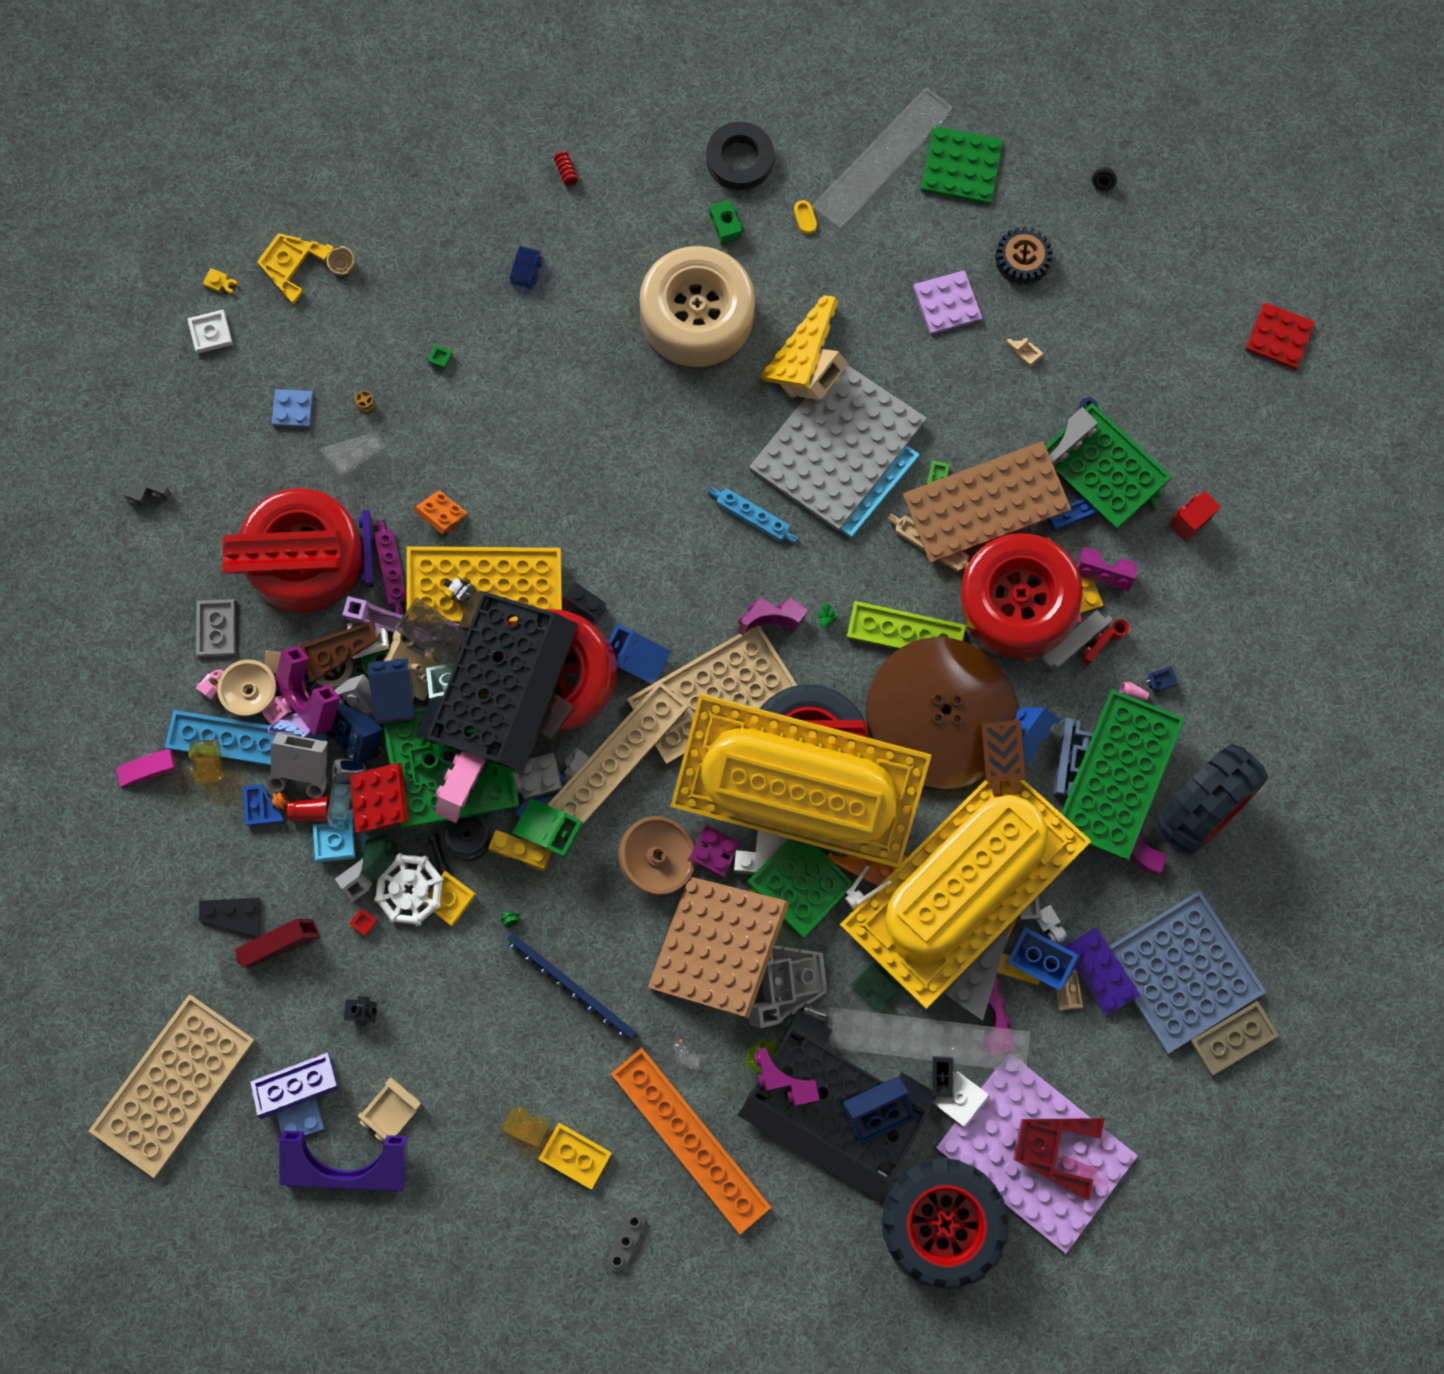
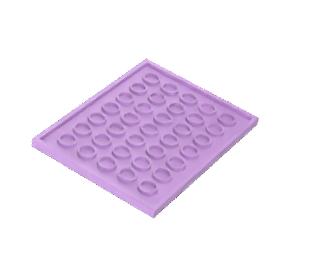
[936,1053,1138,1254]

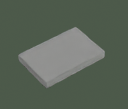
[196,599,236,657]

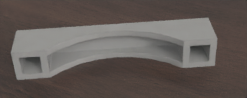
[1049,407,1098,468]

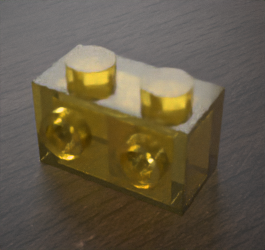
[188,739,223,783]
[501,1106,550,1148]

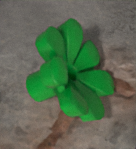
[1148,491,1165,508]
[818,603,838,628]

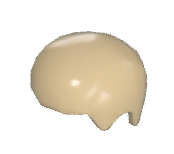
[327,246,355,276]

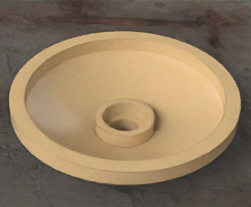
[217,660,277,716]

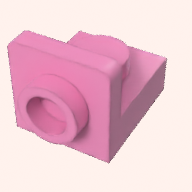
[262,696,295,726]

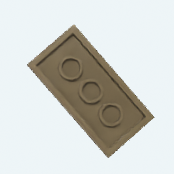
[1190,1001,1279,1076]

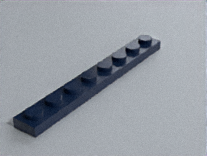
[507,933,637,1040]

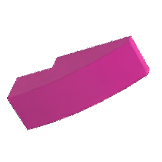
[116,749,177,787]

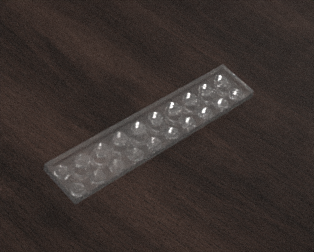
[812,86,953,230]
[826,1007,1030,1073]

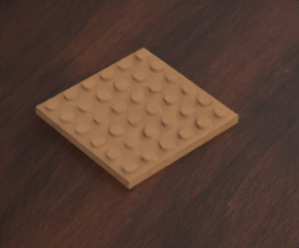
[648,877,789,1019]

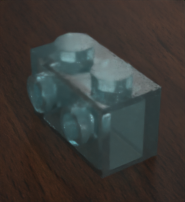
[327,783,354,830]

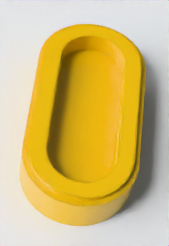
[794,200,817,235]

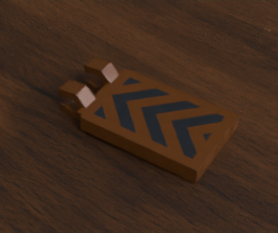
[982,720,1026,797]

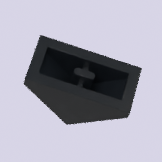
[932,1056,955,1098]

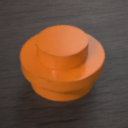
[272,791,290,810]

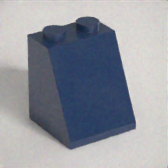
[368,658,415,724]

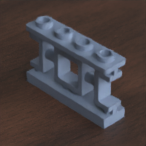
[1053,718,1093,797]

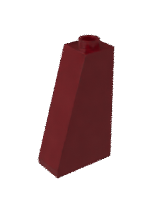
[235,918,320,968]

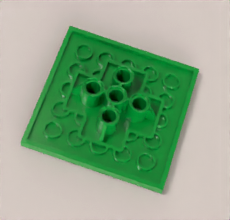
[383,696,519,829]

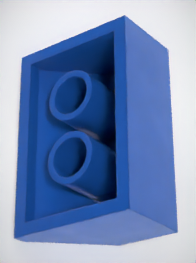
[1007,927,1081,991]

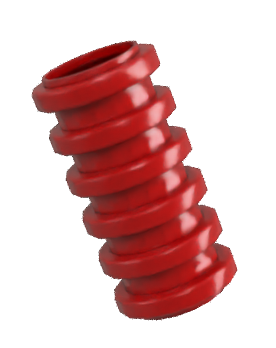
[553,151,579,186]

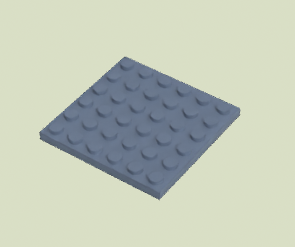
[1110,890,1266,1054]

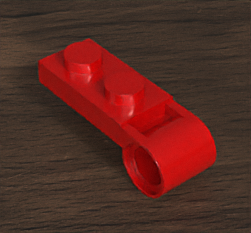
[1082,619,1129,666]

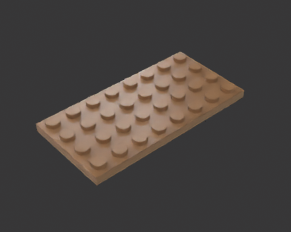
[903,441,1071,564]

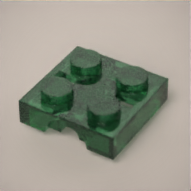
[850,960,903,1014]

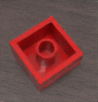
[1170,491,1221,542]

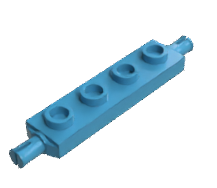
[708,487,798,544]

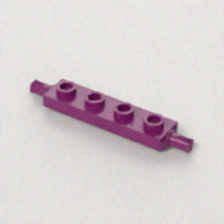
[373,519,407,615]

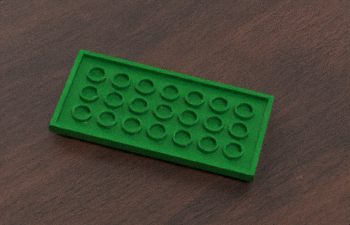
[1061,689,1185,861]

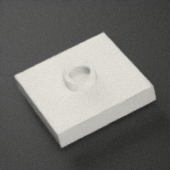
[188,309,233,354]
[933,1071,990,1128]

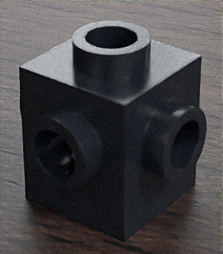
[344,996,377,1026]

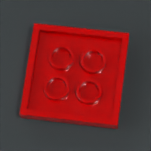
[1245,302,1315,370]
[350,763,408,834]

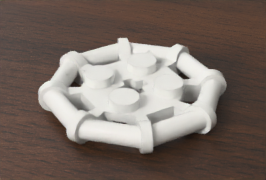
[374,853,444,926]

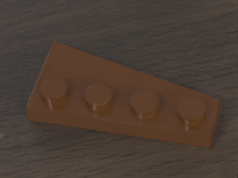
[300,621,379,683]

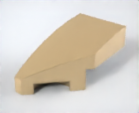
[1006,338,1043,368]

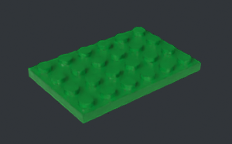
[1045,403,1172,530]

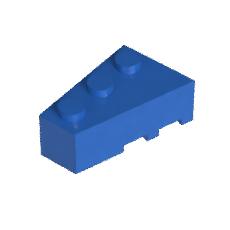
[1015,707,1060,767]

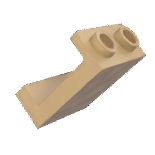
[358,1077,423,1143]

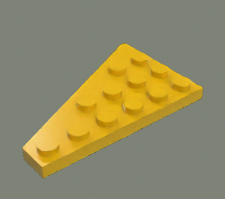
[760,295,839,389]

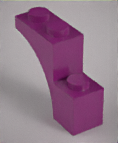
[737,597,808,636]
[754,1048,819,1106]

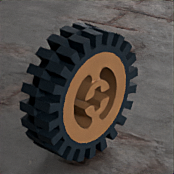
[995,227,1053,285]

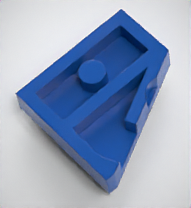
[243,784,284,826]

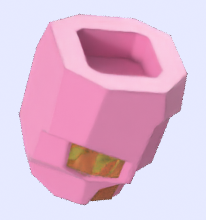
[196,669,224,702]

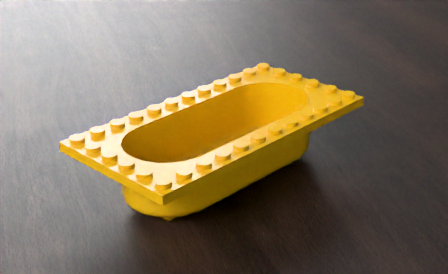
[670,693,932,868]
[840,780,1091,1010]

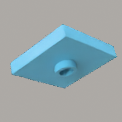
[313,820,356,863]

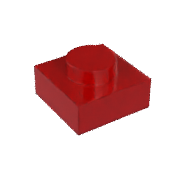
[349,908,378,936]

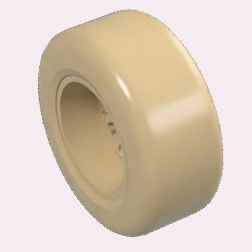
[640,246,755,367]

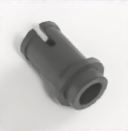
[802,1005,828,1024]

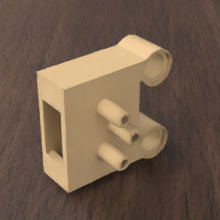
[780,349,848,400]
[383,629,448,701]

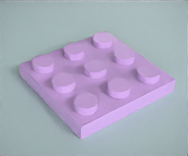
[913,270,982,335]

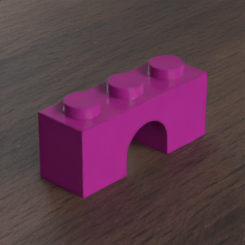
[1076,547,1137,591]

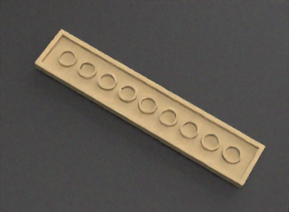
[548,681,689,824]

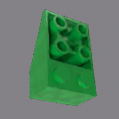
[512,798,583,860]

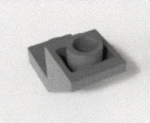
[123,481,171,507]

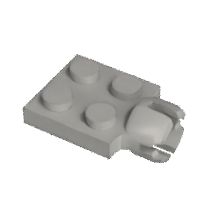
[513,753,562,801]

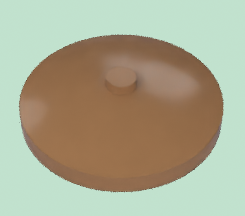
[619,816,695,895]

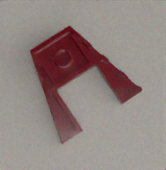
[1013,1118,1105,1200]

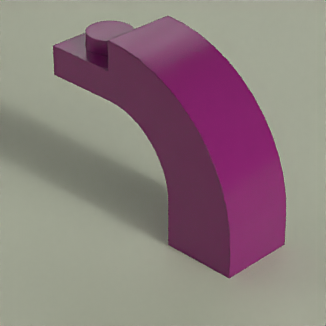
[1130,815,1167,876]

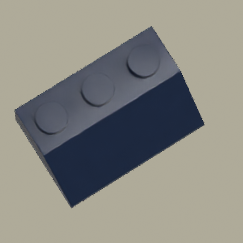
[843,1076,916,1145]

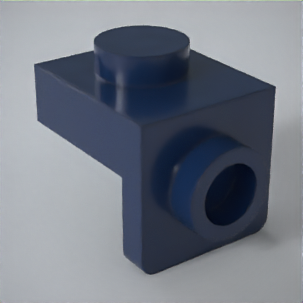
[1146,666,1179,692]

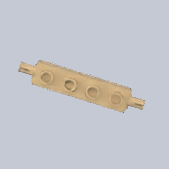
[887,513,969,572]

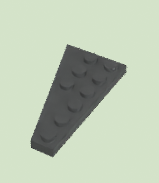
[942,923,1012,1022]

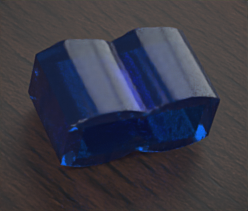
[510,246,543,289]

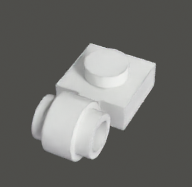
[1036,905,1067,944]

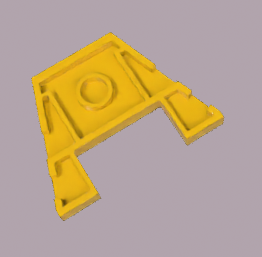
[257,234,334,305]

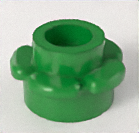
[500,910,519,928]

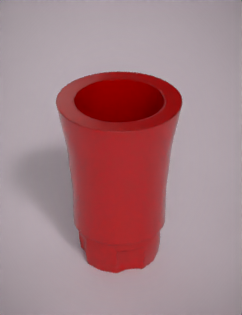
[287,796,333,823]

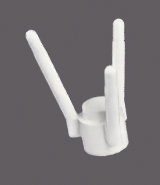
[845,865,891,910]

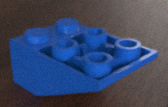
[609,623,671,684]

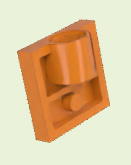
[414,490,467,534]

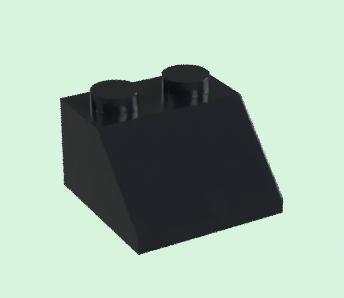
[562,582,607,625]

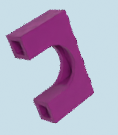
[275,646,340,736]

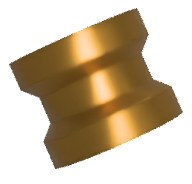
[355,390,375,413]

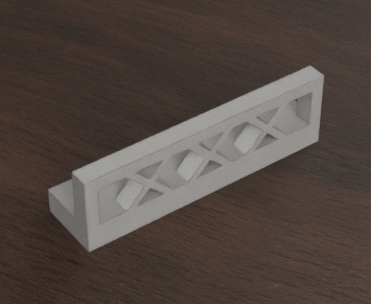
[1041,610,1113,672]

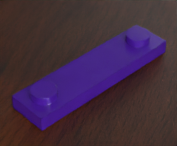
[359,510,374,588]

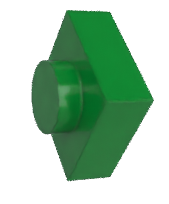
[428,345,453,370]

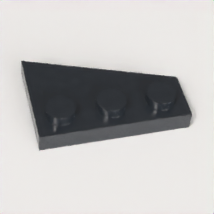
[199,898,260,937]

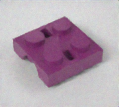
[688,825,740,879]

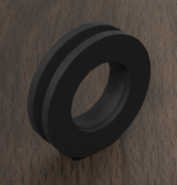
[706,122,774,190]

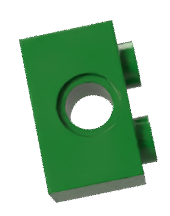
[709,200,744,245]

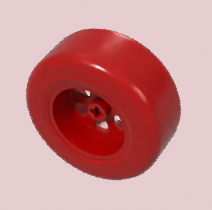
[239,488,363,613]
[961,534,1083,658]
[495,609,617,732]

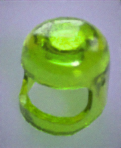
[745,1039,778,1074]

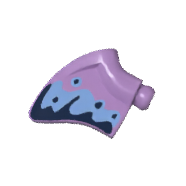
[268,713,313,738]

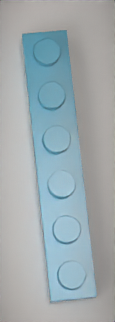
[840,446,920,539]

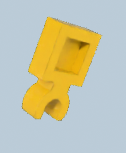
[203,268,238,294]

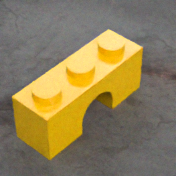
[489,830,552,872]

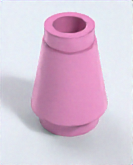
[1119,682,1149,702]

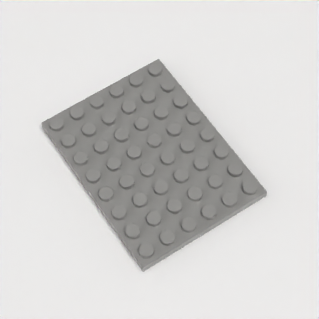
[749,366,927,531]

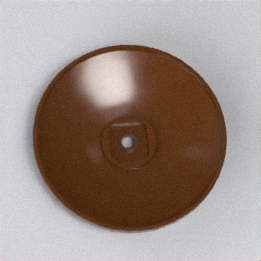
[866,637,1017,790]

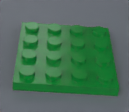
[920,126,1003,205]
[746,838,854,939]

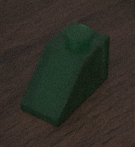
[361,834,397,883]

